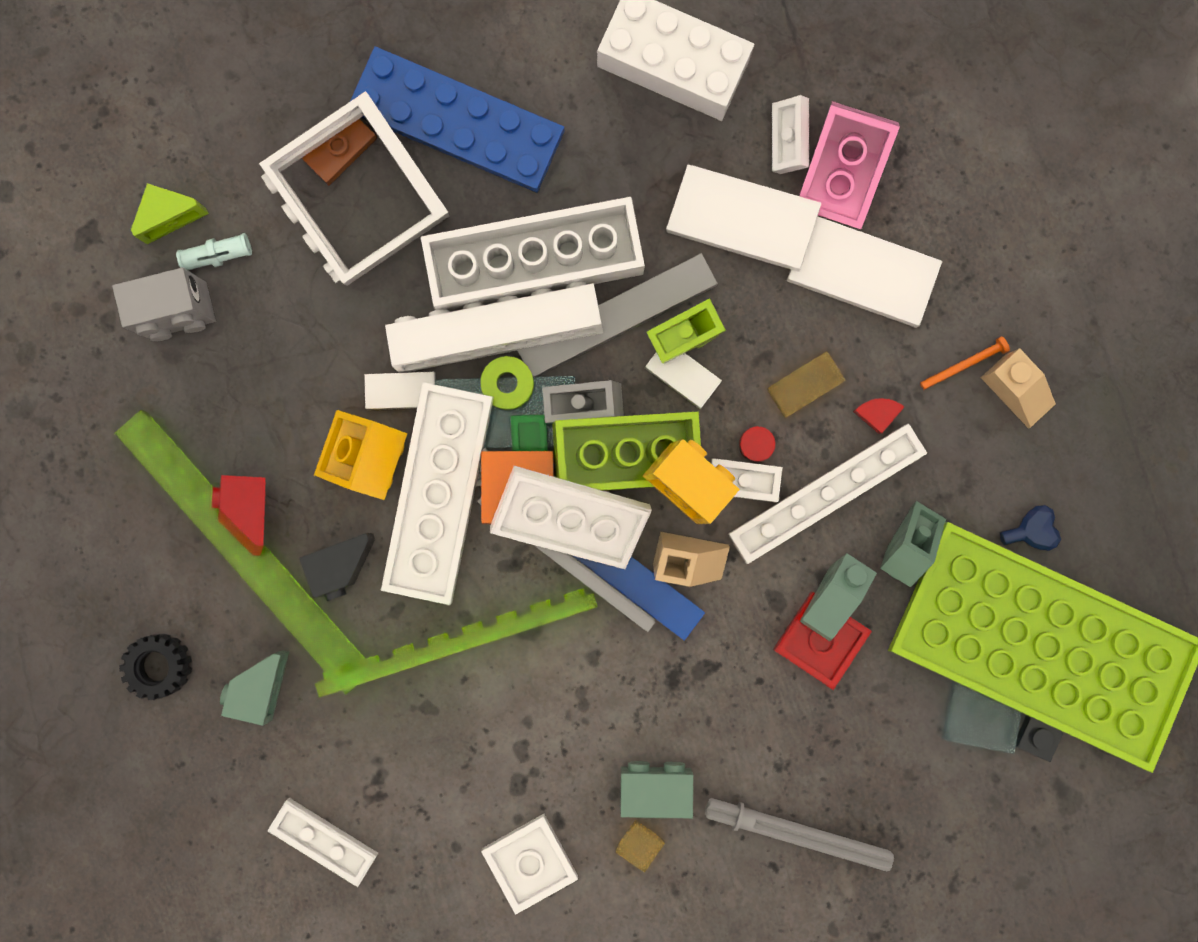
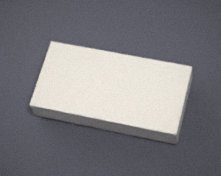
[645,352,722,409]
[364,372,436,410]

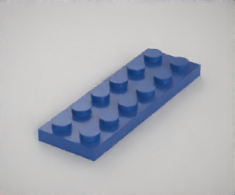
[350,46,565,193]

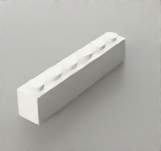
[385,282,603,373]

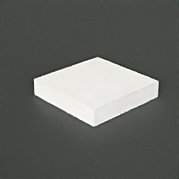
[481,814,578,915]

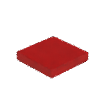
[773,591,872,690]

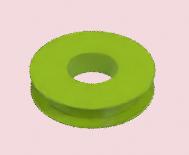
[481,356,534,410]

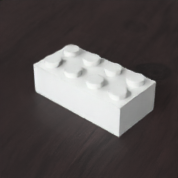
[597,0,755,121]

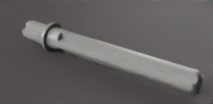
[705,798,894,872]

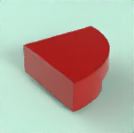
[853,398,904,434]

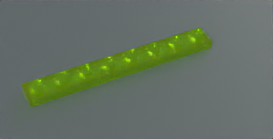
[315,588,598,697]

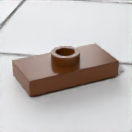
[302,119,377,186]

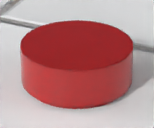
[739,426,775,462]

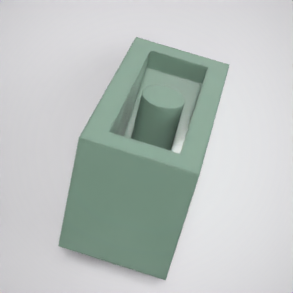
[880,501,946,587]
[800,553,877,641]
[220,650,289,726]

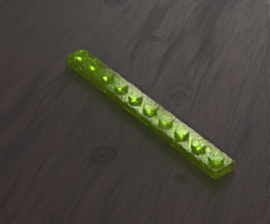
[115,410,375,695]

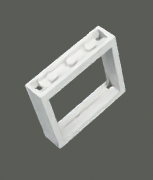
[259,91,449,286]

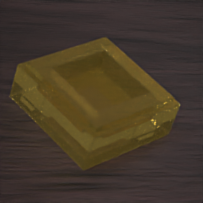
[615,820,665,873]

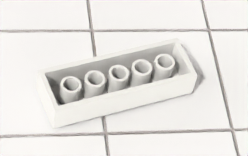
[421,197,645,312]

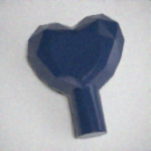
[1000,505,1061,551]

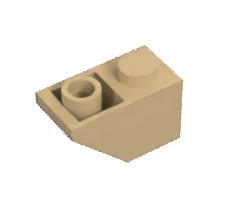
[653,532,730,587]

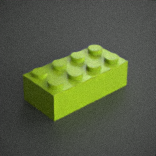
[552,411,701,491]

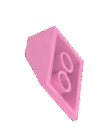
[799,101,900,229]

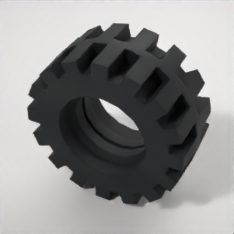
[119,634,192,700]

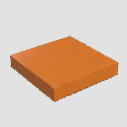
[481,451,553,524]

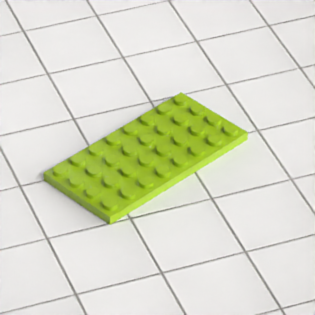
[888,522,1198,773]

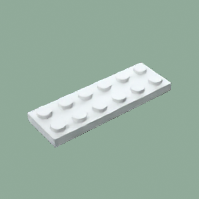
[381,382,494,605]

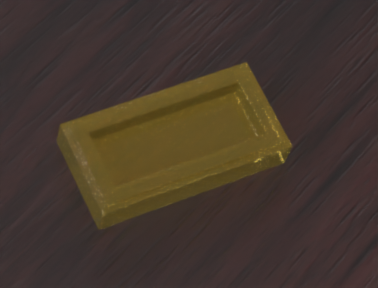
[767,351,846,418]

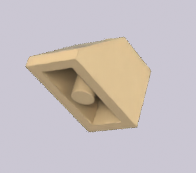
[980,348,1056,428]

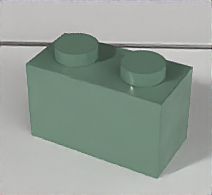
[620,761,693,819]

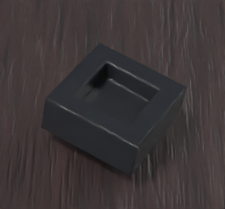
[1013,715,1064,762]

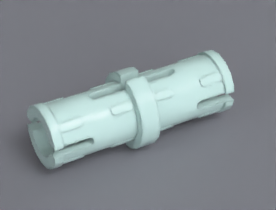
[176,233,252,270]

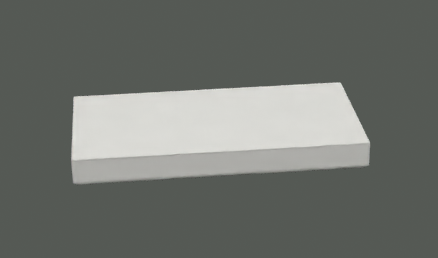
[666,164,821,272]
[786,216,942,328]
[490,466,652,569]

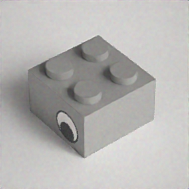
[112,267,216,341]

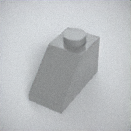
[542,380,624,423]

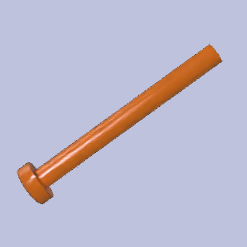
[920,336,1010,390]

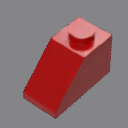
[211,475,266,556]

